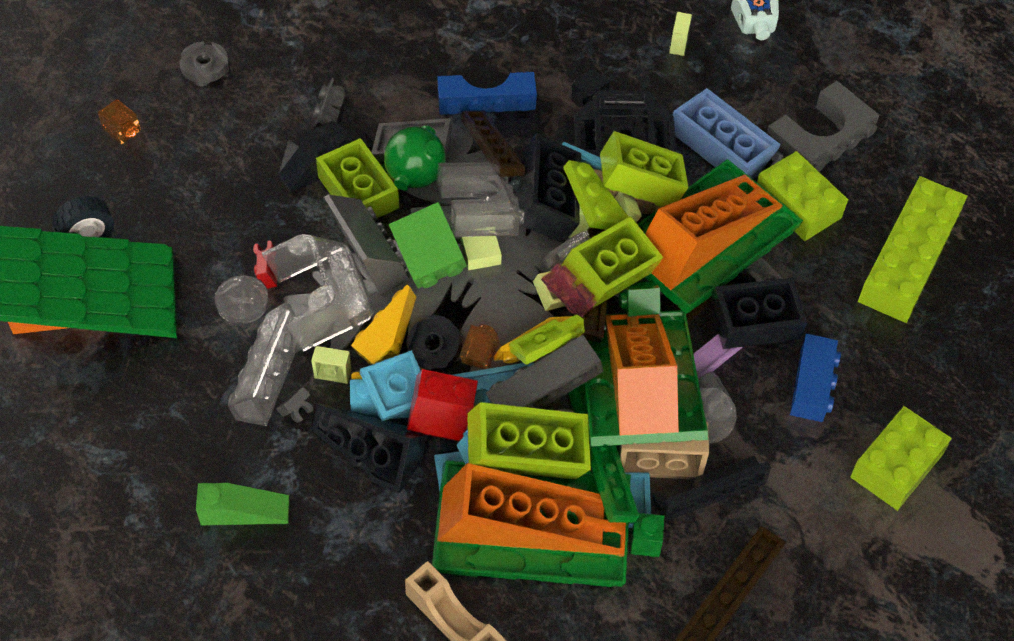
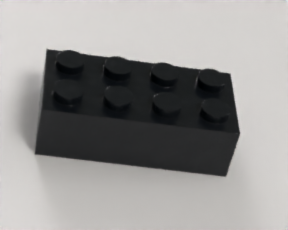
[517,133,581,244]

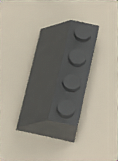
[324,194,408,295]

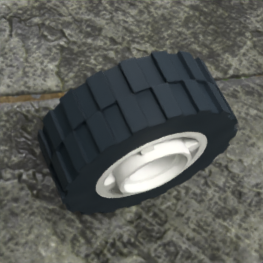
[52,196,115,238]

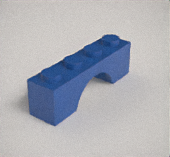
[437,72,537,115]

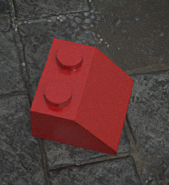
[407,369,478,441]

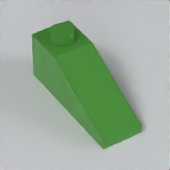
[196,483,289,525]

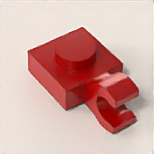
[253,240,277,289]

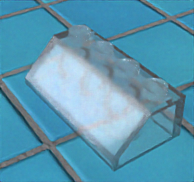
[228,303,303,426]

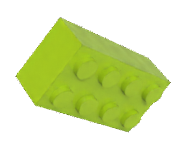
[468,402,591,479]

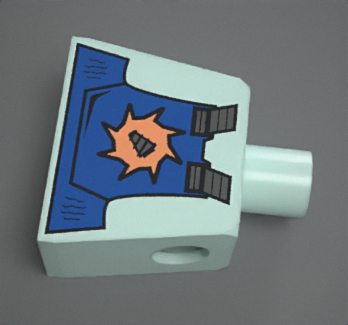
[731,0,779,40]

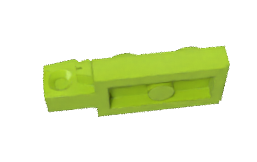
[509,314,585,365]

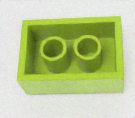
[600,131,688,207]
[316,138,399,218]
[757,151,848,241]
[561,216,664,307]
[850,406,952,511]

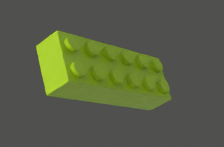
[858,176,968,323]

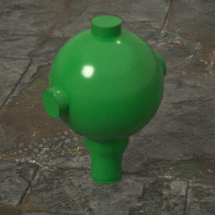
[381,125,446,190]

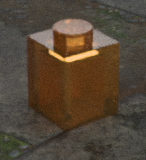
[98,99,141,144]
[460,324,500,369]

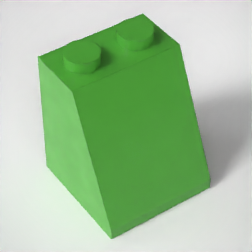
[389,202,468,289]

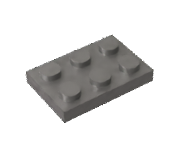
[371,118,453,162]

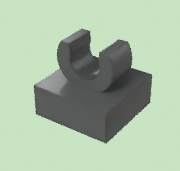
[276,387,314,423]

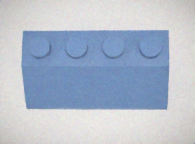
[673,89,780,179]

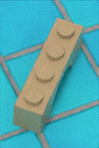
[405,561,506,641]

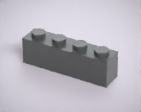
[485,335,603,409]

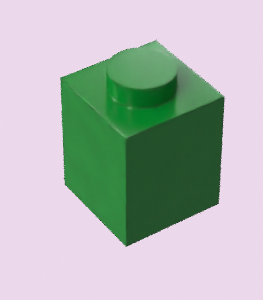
[618,281,660,316]
[630,513,664,557]

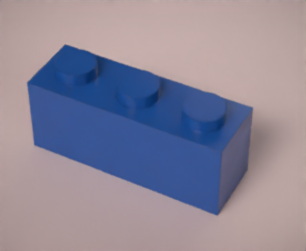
[790,334,841,422]

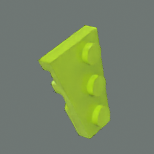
[563,160,629,230]

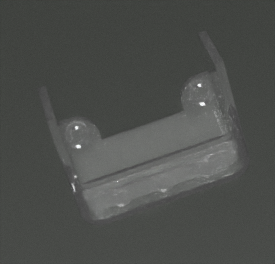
[262,234,374,351]

